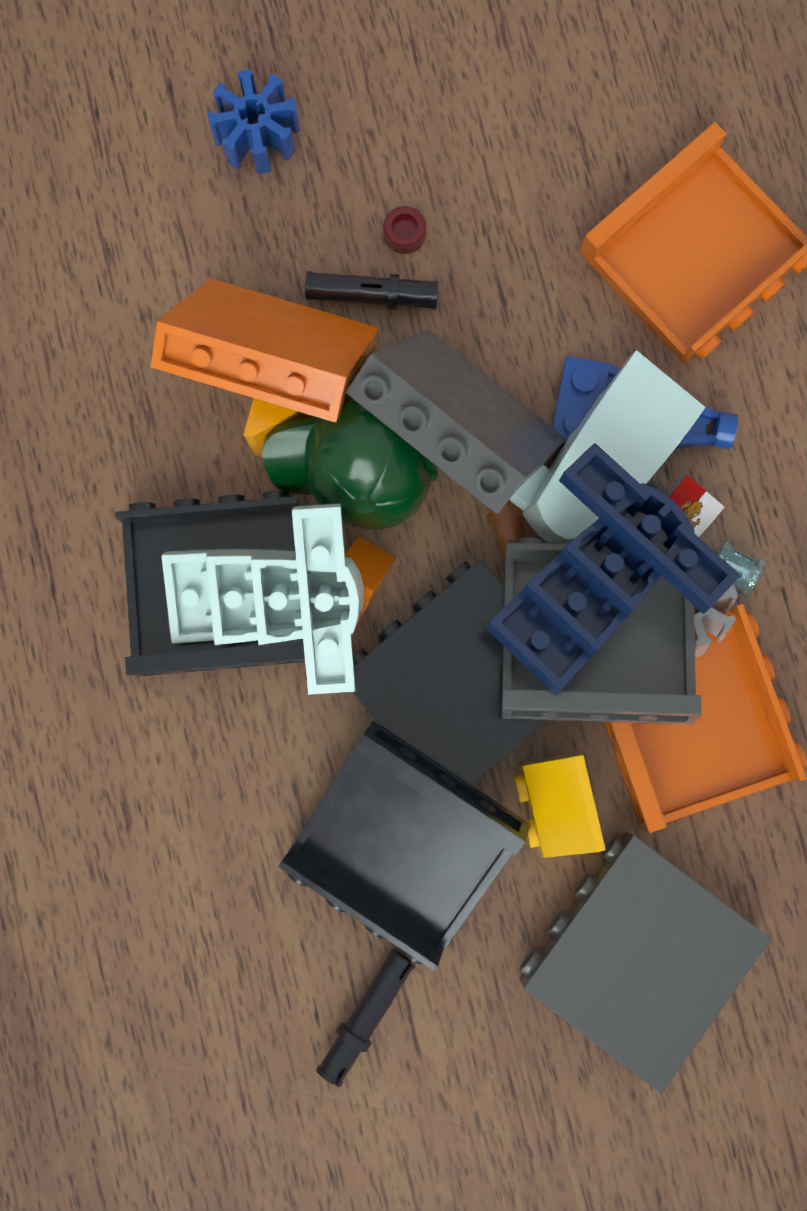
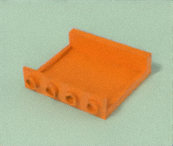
[579,122,807,365]
[150,278,379,422]
[603,604,807,833]

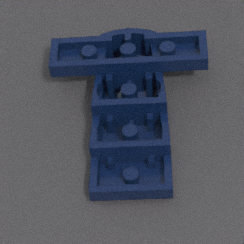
[485,443,741,695]

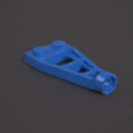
[552,356,738,449]

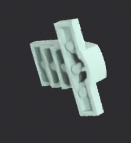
[510,350,706,544]
[162,503,365,695]

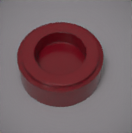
[383,206,427,254]

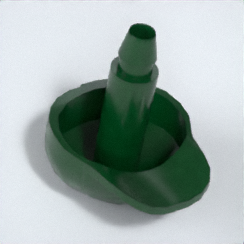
[262,400,438,529]

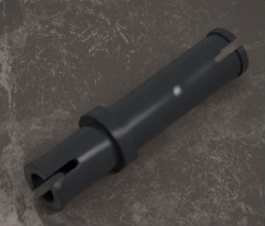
[305,271,439,310]
[316,949,416,1087]

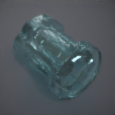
[716,539,766,596]

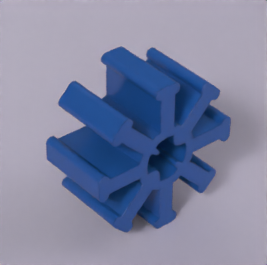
[208,69,300,174]

